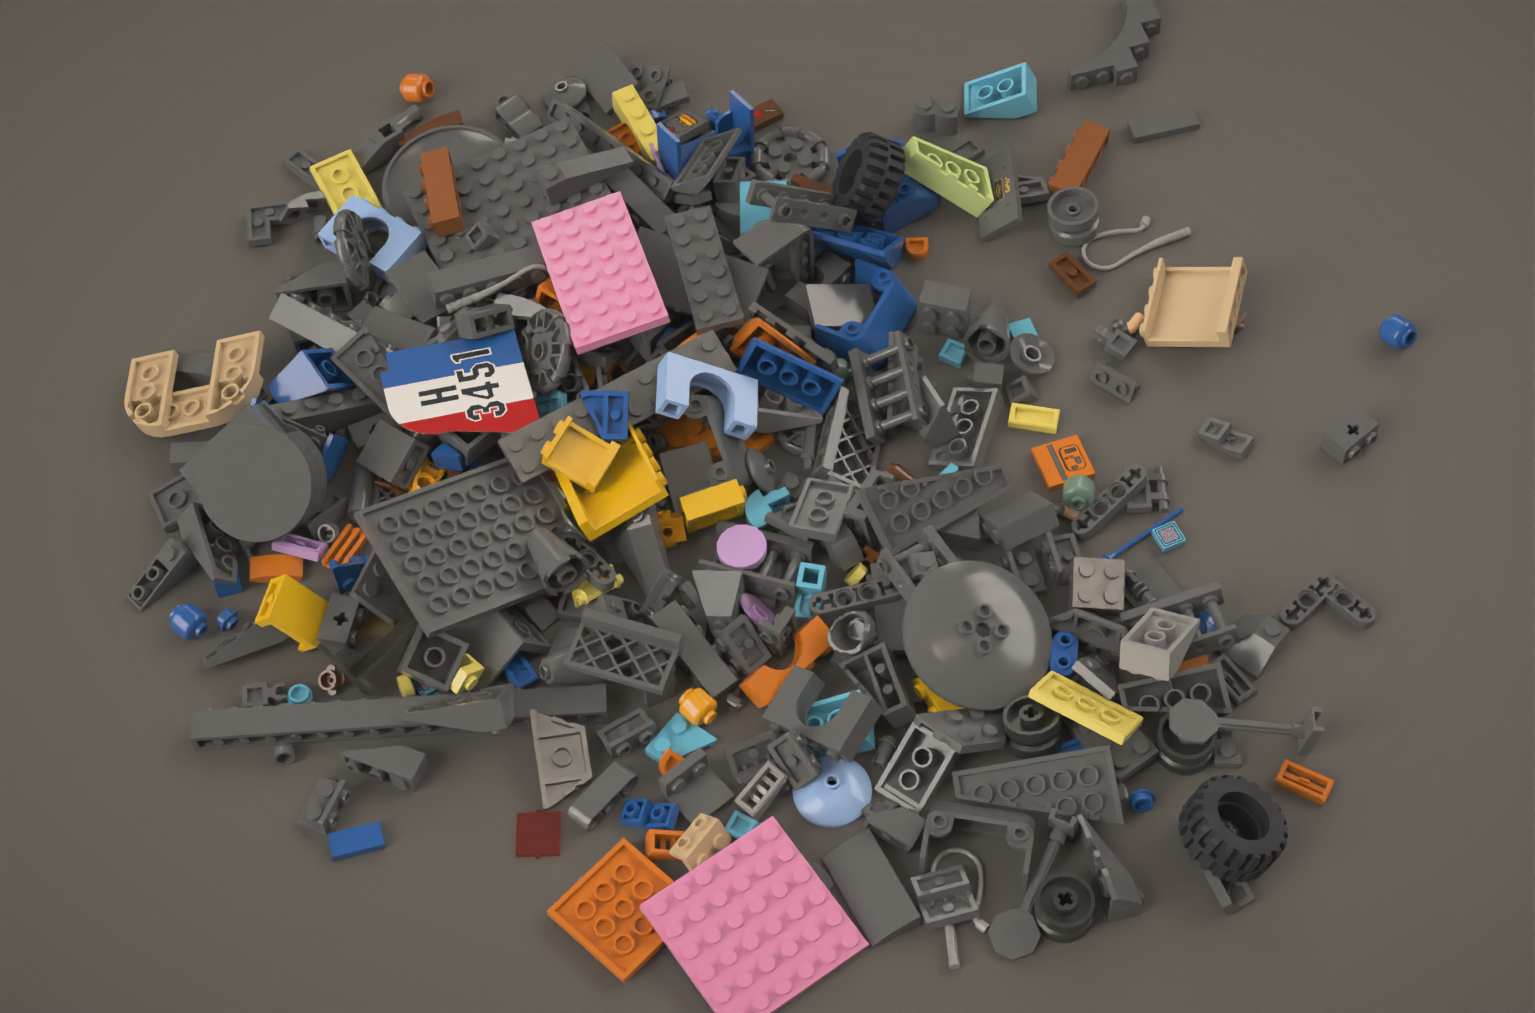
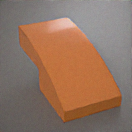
[249,554,303,583]

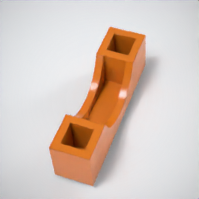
[738,615,833,709]

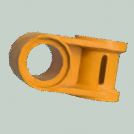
[408,456,446,493]

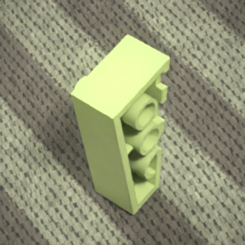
[903,136,994,217]

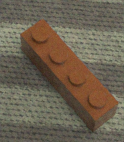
[1047,120,1110,199]
[418,146,465,238]

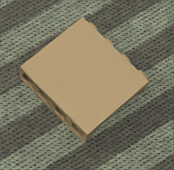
[1139,257,1247,347]

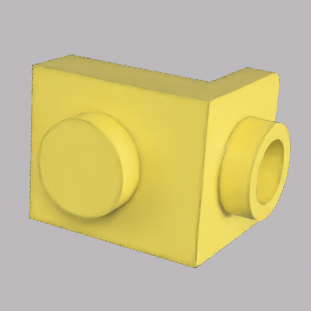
[449,653,485,694]

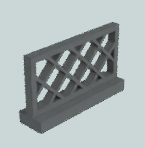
[811,386,887,489]
[563,607,684,695]

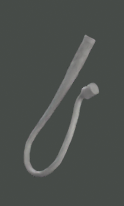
[1081,216,1191,271]
[445,264,549,314]
[930,847,990,969]

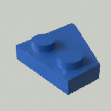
[581,391,629,442]
[328,554,370,594]

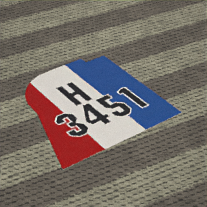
[380,329,540,434]

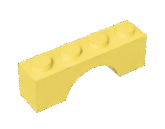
[612,84,667,171]

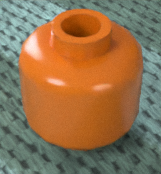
[400,73,434,103]

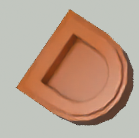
[905,237,929,261]
[658,748,685,775]

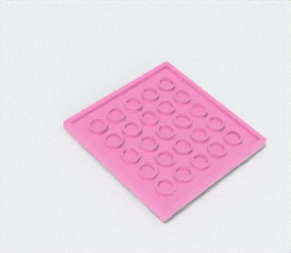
[640,816,869,1013]

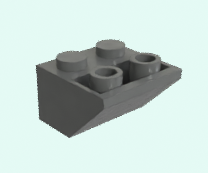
[586,593,647,656]

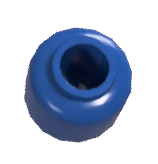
[1380,314,1417,350]
[169,603,208,640]

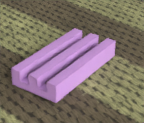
[272,533,328,562]

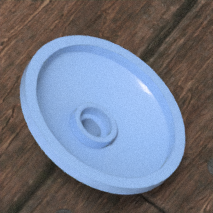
[793,755,872,828]

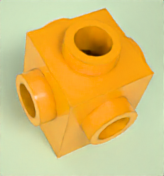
[657,510,687,548]

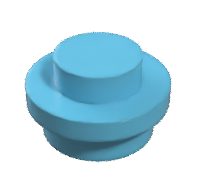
[287,684,313,705]

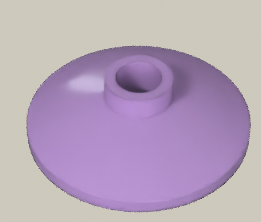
[740,593,775,628]

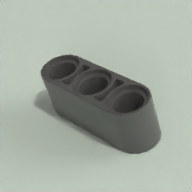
[567,761,639,832]

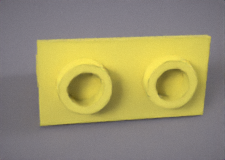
[571,564,624,608]

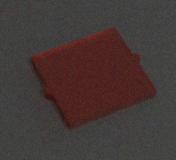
[515,810,561,859]

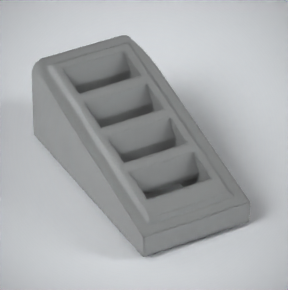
[734,760,789,820]

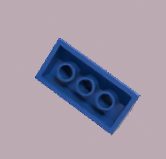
[736,337,844,415]

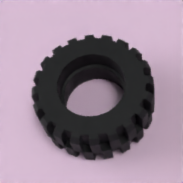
[831,132,906,226]
[1178,775,1288,882]

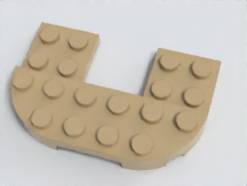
[124,331,265,438]

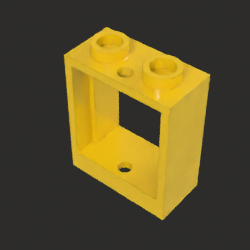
[679,479,748,534]

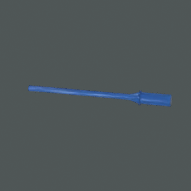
[1101,507,1183,559]

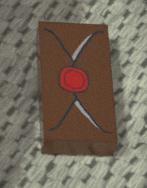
[753,99,784,132]

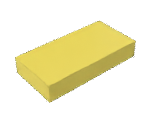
[1008,402,1060,434]

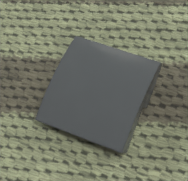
[910,864,979,931]

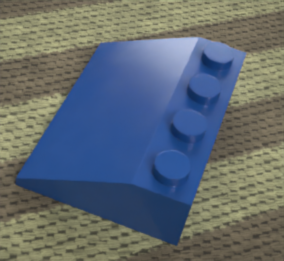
[808,223,905,270]

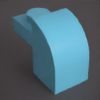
[745,487,790,533]
[794,562,827,621]

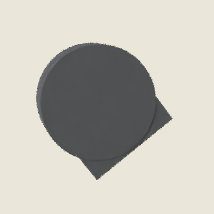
[179,400,327,542]

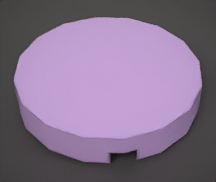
[717,524,767,570]

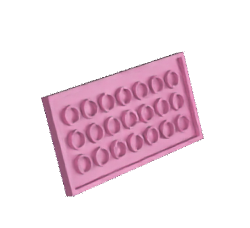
[531,191,670,355]

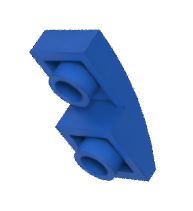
[619,798,680,831]

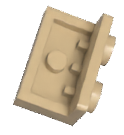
[669,813,733,872]

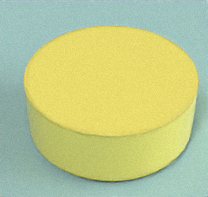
[844,562,868,586]
[396,675,416,697]

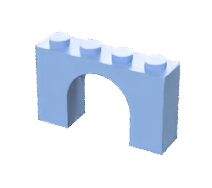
[318,195,428,284]
[655,352,758,440]

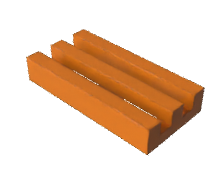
[321,523,368,569]
[1274,759,1335,806]

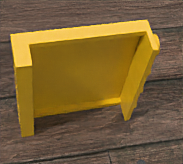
[554,422,669,542]

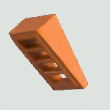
[645,829,685,861]

